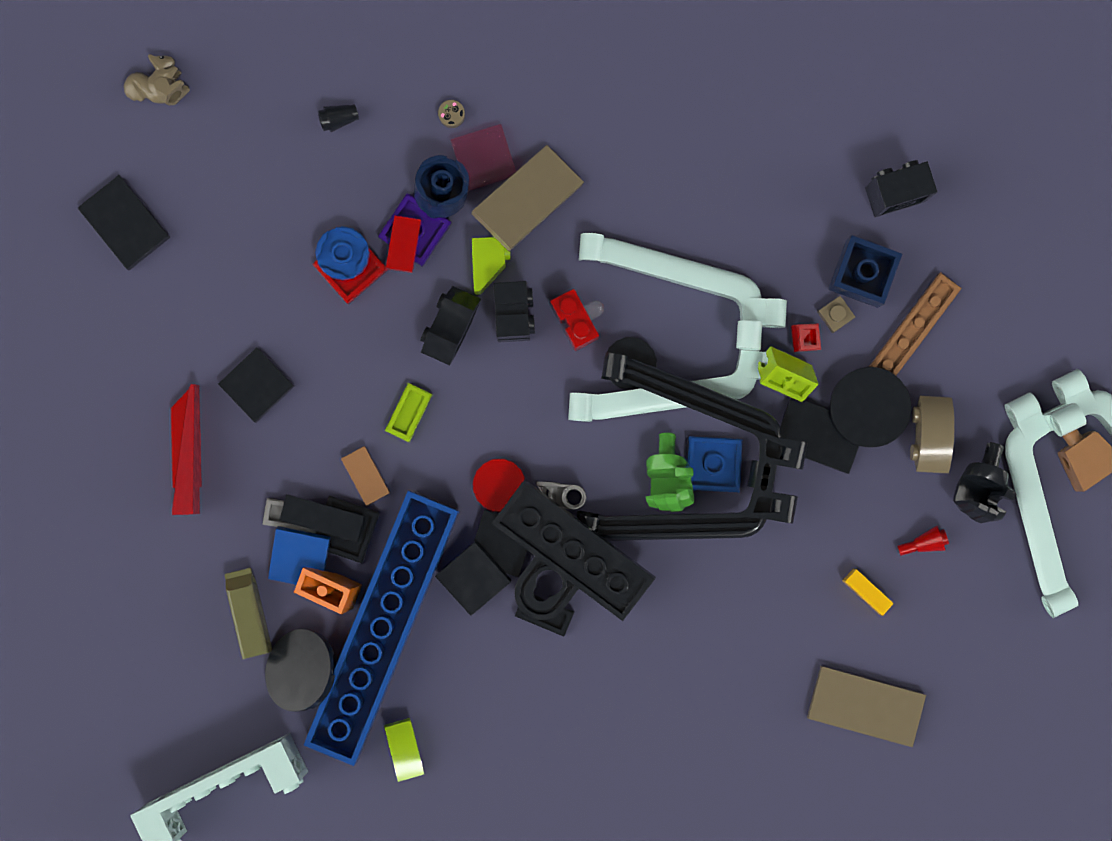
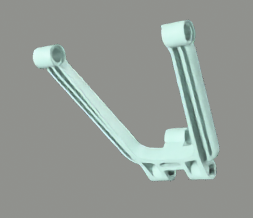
[568,233,787,422]
[1005,369,1112,618]

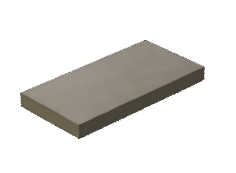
[471,145,584,251]
[807,666,926,748]

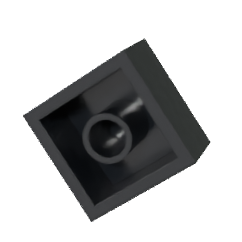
[865,160,937,217]

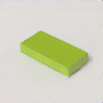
[385,383,433,443]

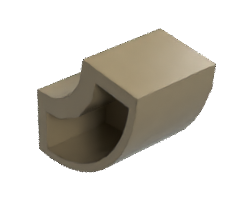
[910,396,954,473]

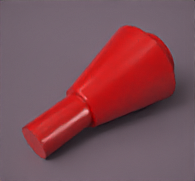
[897,525,949,556]

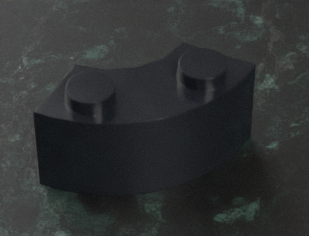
[420,286,481,366]

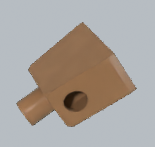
[1057,429,1112,492]

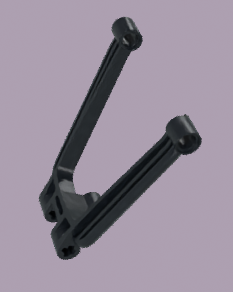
[576,352,808,541]

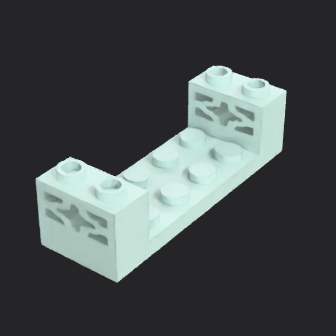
[130,733,308,841]

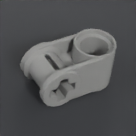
[536,482,587,509]

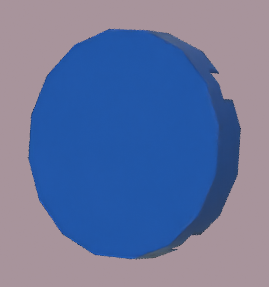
[315,226,370,281]

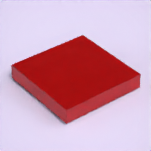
[313,249,388,305]

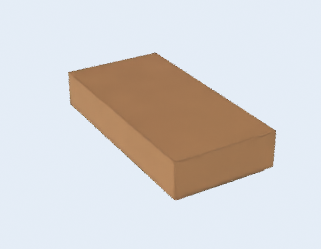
[341,446,390,506]

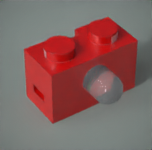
[550,289,604,351]

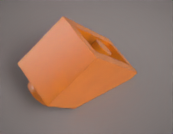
[294,567,362,614]

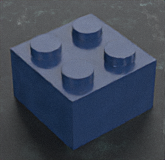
[828,235,902,308]

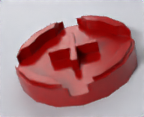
[473,459,526,512]

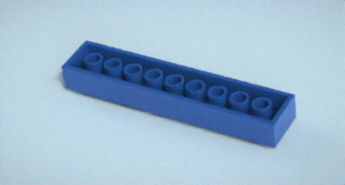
[304,491,460,766]

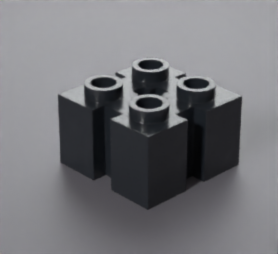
[493,281,535,343]

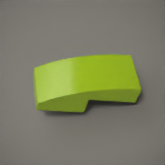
[384,718,424,782]

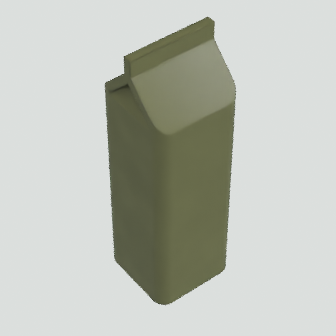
[224,568,272,659]

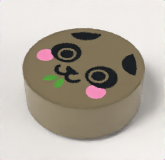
[438,100,465,128]

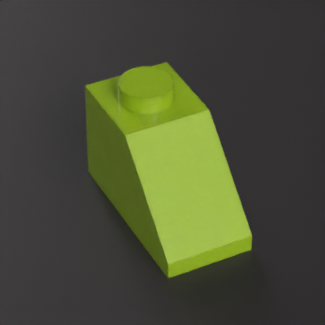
[472,237,511,295]

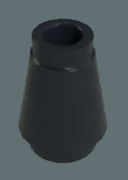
[318,104,359,132]

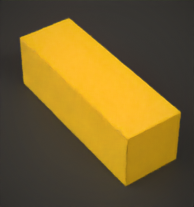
[842,568,894,616]

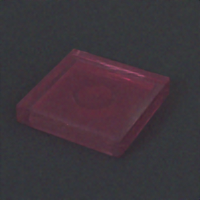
[451,124,516,191]

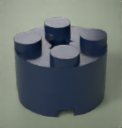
[414,155,469,218]

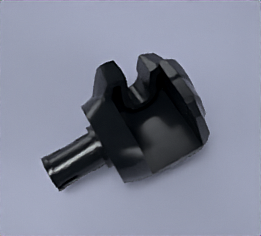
[953,442,1016,523]

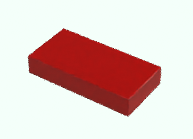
[386,215,422,273]

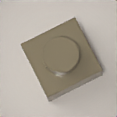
[817,296,855,333]

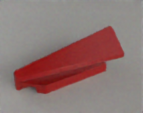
[171,384,202,515]

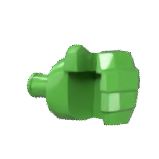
[646,433,694,512]

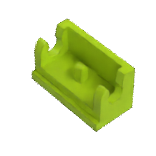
[758,346,819,402]

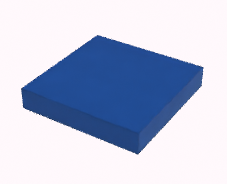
[687,436,743,493]
[268,526,331,585]

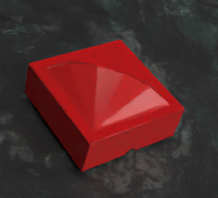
[791,323,821,352]

